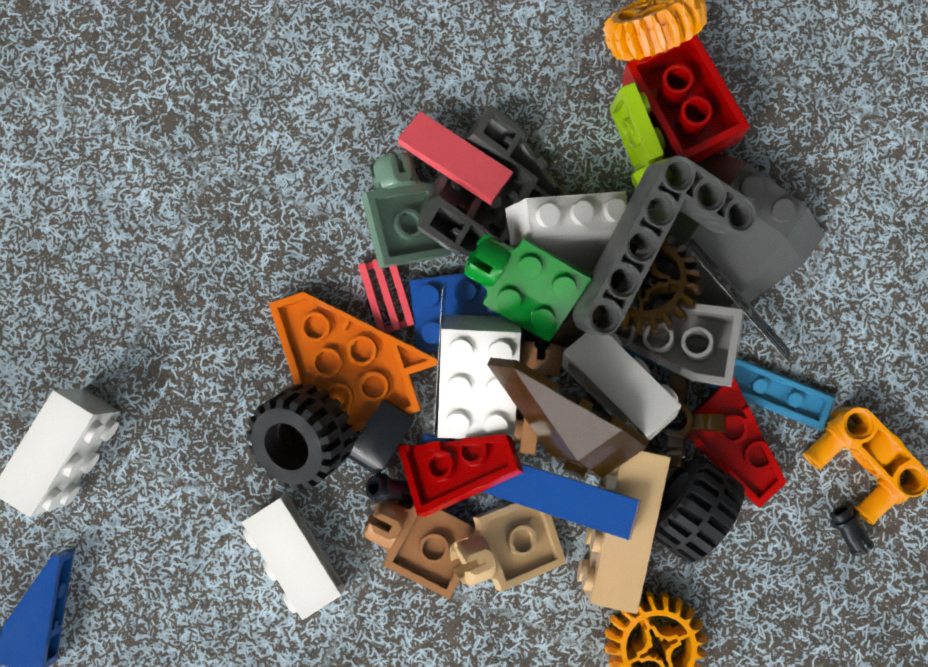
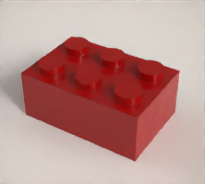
[622,34,750,164]

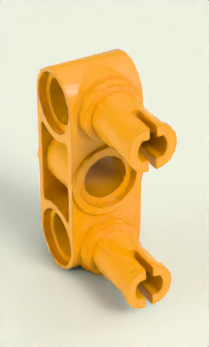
[802,406,928,525]

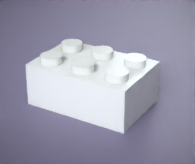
[437,314,521,440]
[0,389,121,517]

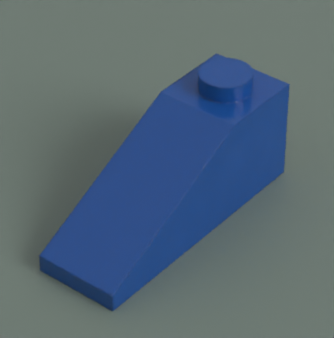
[0,549,74,667]

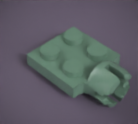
[361,153,452,269]

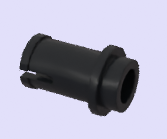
[366,473,412,504]
[830,505,874,556]

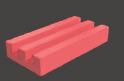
[358,259,415,333]

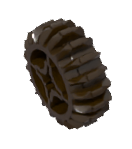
[611,235,702,335]

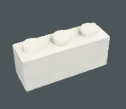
[561,323,682,440]
[242,493,346,620]

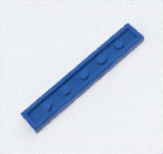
[421,434,641,540]

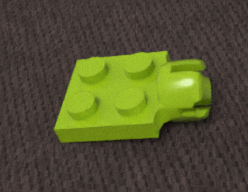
[609,82,672,189]

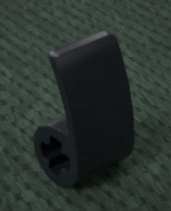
[348,399,415,475]

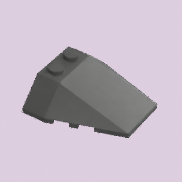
[417,105,570,256]
[653,153,825,309]

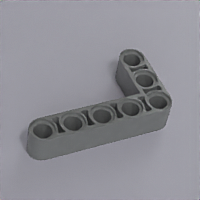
[573,156,757,335]

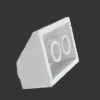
[505,191,628,274]

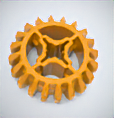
[603,0,707,61]
[604,590,708,667]

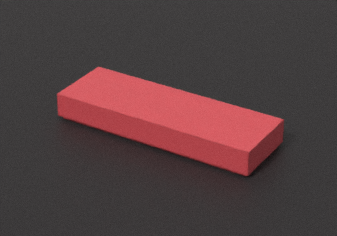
[398,111,513,205]

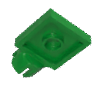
[464,234,592,342]

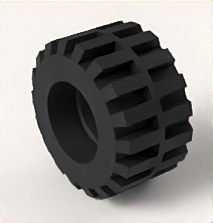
[247,383,354,490]
[654,456,745,563]

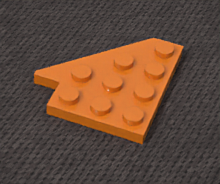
[268,292,438,432]

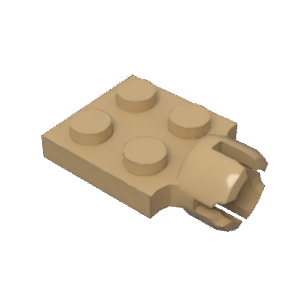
[449,502,566,592]

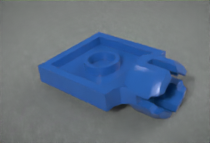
[409,273,504,353]

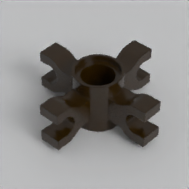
[662,373,726,468]

